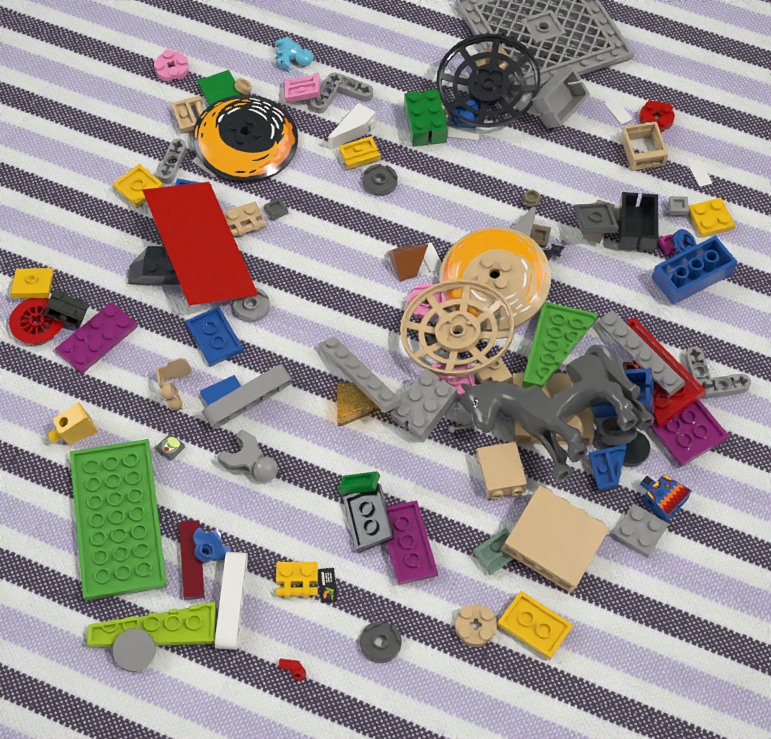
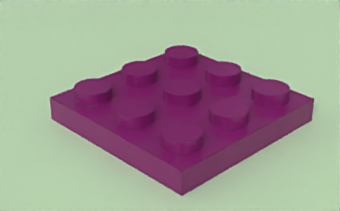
[649,399,729,467]

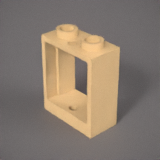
[620,122,668,171]

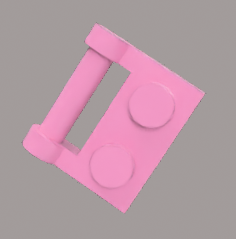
[285,73,321,103]

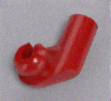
[278,658,306,681]

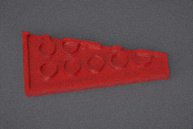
[626,317,706,428]

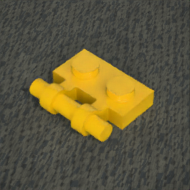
[276,562,318,598]

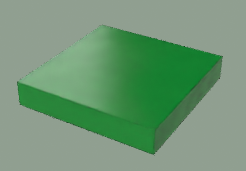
[197,70,242,106]

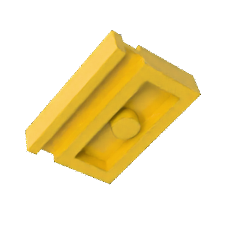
[339,136,381,169]

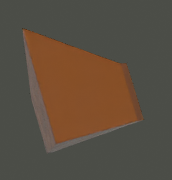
[387,244,429,281]

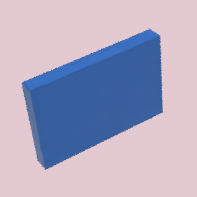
[185,306,244,367]

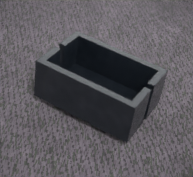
[619,192,659,251]

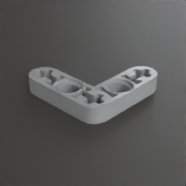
[312,72,373,114]
[685,347,751,399]

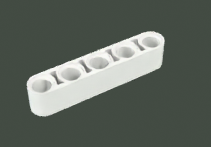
[215,552,248,650]

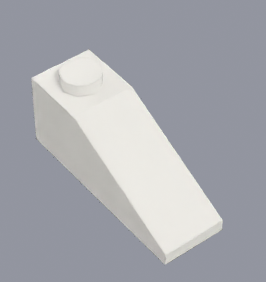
[328,103,376,149]

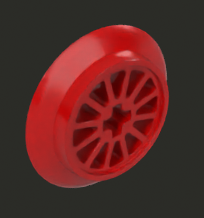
[9,298,63,344]

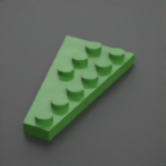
[522,302,599,389]

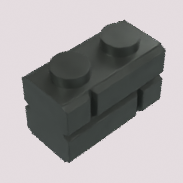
[43,290,89,329]

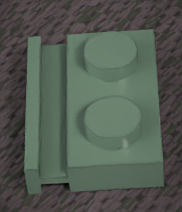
[473,528,515,575]

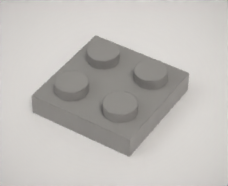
[613,503,668,558]

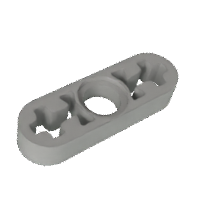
[158,139,187,184]

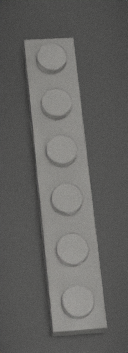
[598,310,685,396]
[319,336,401,413]

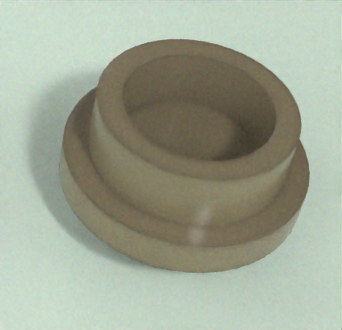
[523,190,541,207]

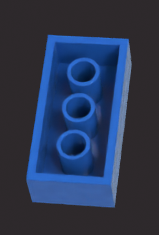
[652,235,738,305]

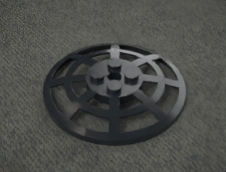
[436,33,540,128]

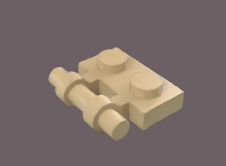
[223,201,266,237]

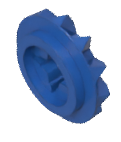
[671,229,697,254]

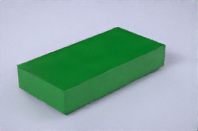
[338,471,380,495]

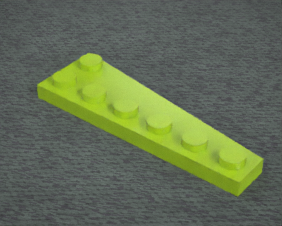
[87,602,216,648]

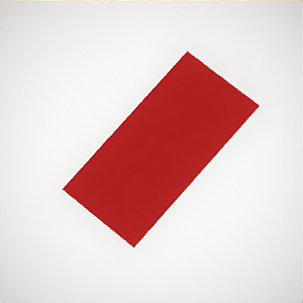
[142,182,259,306]

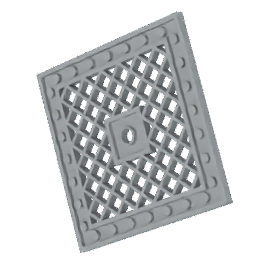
[455,0,634,98]

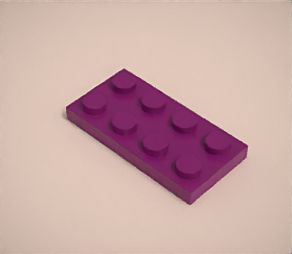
[55,302,138,375]
[386,500,438,585]

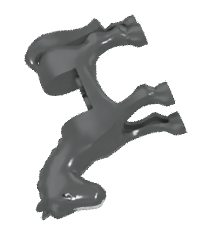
[461,345,655,483]

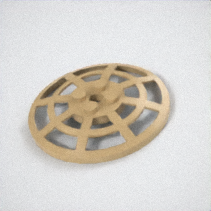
[400,279,515,377]

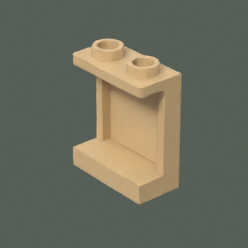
[476,442,527,500]

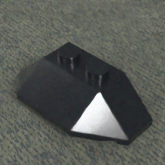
[128,246,180,285]

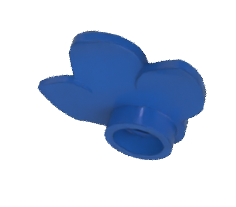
[193,527,231,562]

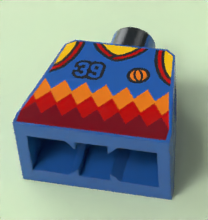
[640,475,692,523]

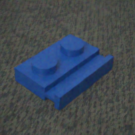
[451,96,479,129]

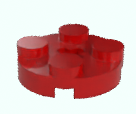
[639,100,675,133]

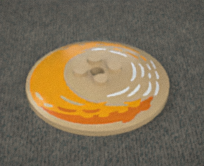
[439,227,551,331]

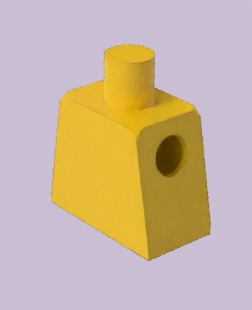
[47,402,98,445]

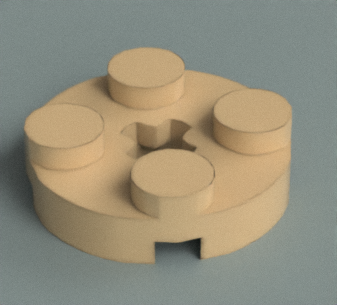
[455,604,497,647]

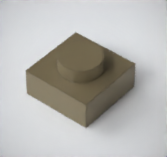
[530,224,551,246]

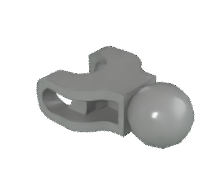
[217,430,278,482]

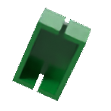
[404,89,448,147]

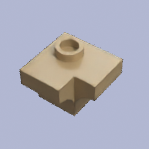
[473,355,513,383]

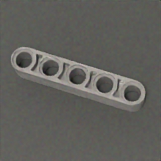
[202,364,293,429]

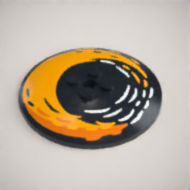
[193,95,298,182]

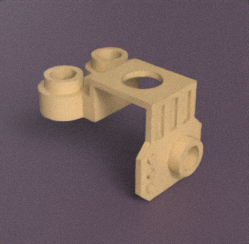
[156,358,192,411]

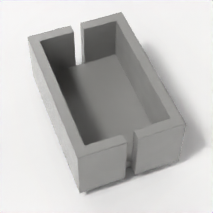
[530,67,590,128]
[390,368,459,442]

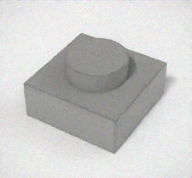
[669,196,689,215]

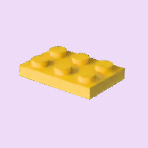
[497,591,573,660]

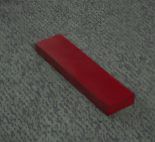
[179,520,205,600]

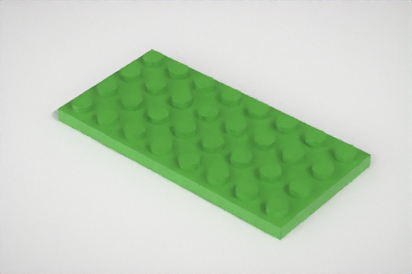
[70,439,167,601]

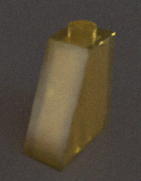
[337,383,381,427]

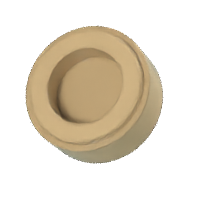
[234,78,252,95]

